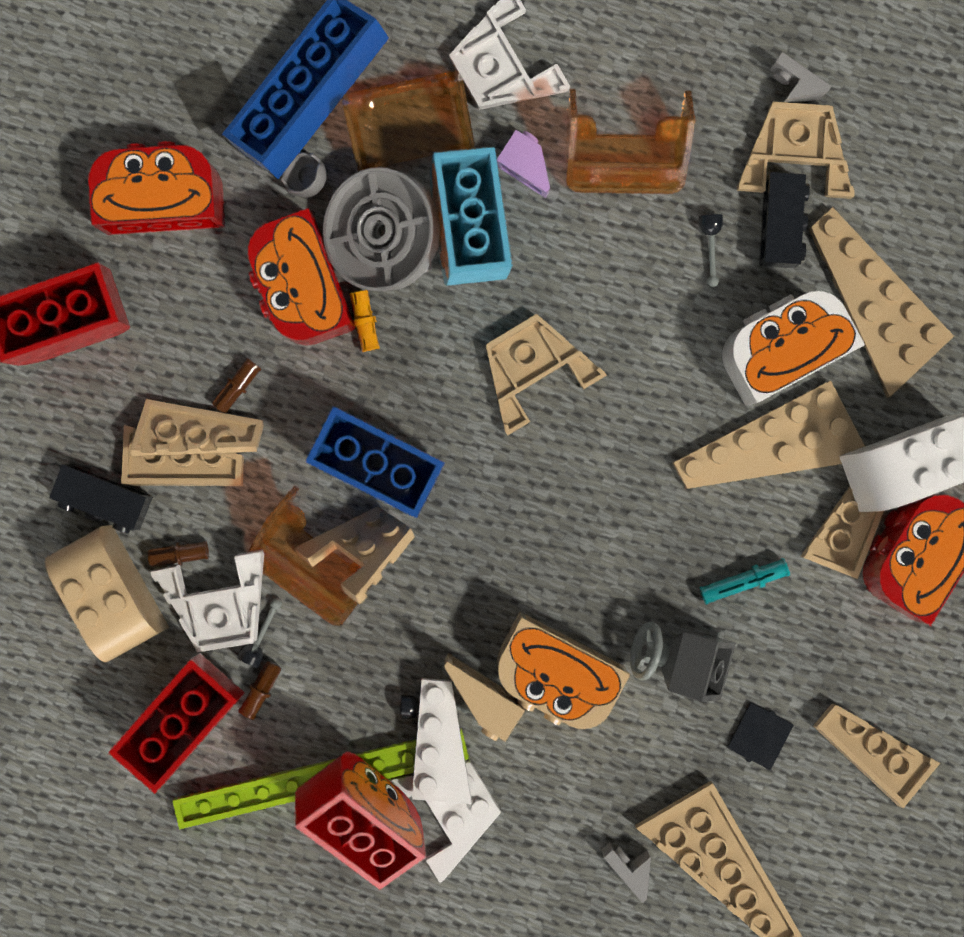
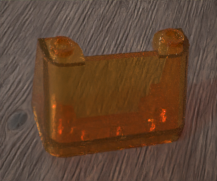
[342,71,476,172]

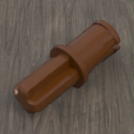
[212,358,262,413]
[148,541,209,567]
[238,661,281,720]

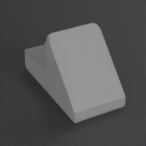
[770,52,832,103]
[601,842,651,903]

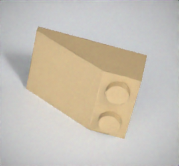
[444,653,525,741]

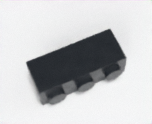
[759,172,810,268]
[49,464,153,534]

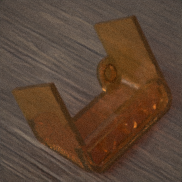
[566,89,696,194]
[248,485,387,626]

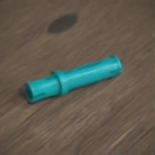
[699,558,790,605]

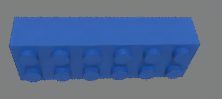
[222,0,389,179]

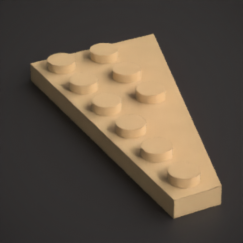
[809,207,954,398]
[672,381,865,489]
[635,781,802,937]

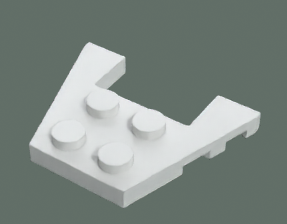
[449,0,570,110]
[151,550,264,652]
[388,760,501,883]

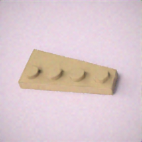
[130,399,264,456]
[813,704,940,808]

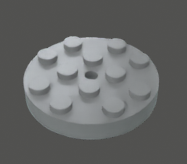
[323,168,440,292]

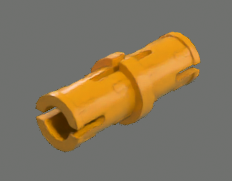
[349,290,380,352]

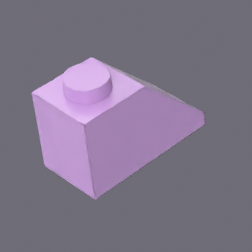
[497,130,550,198]

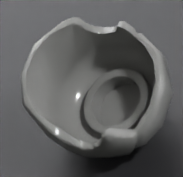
[281,152,326,198]

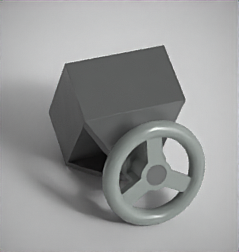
[630,622,736,702]

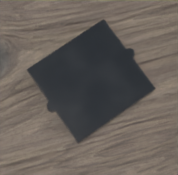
[727,702,794,771]

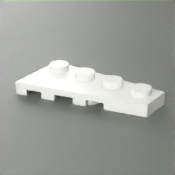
[412,678,472,804]

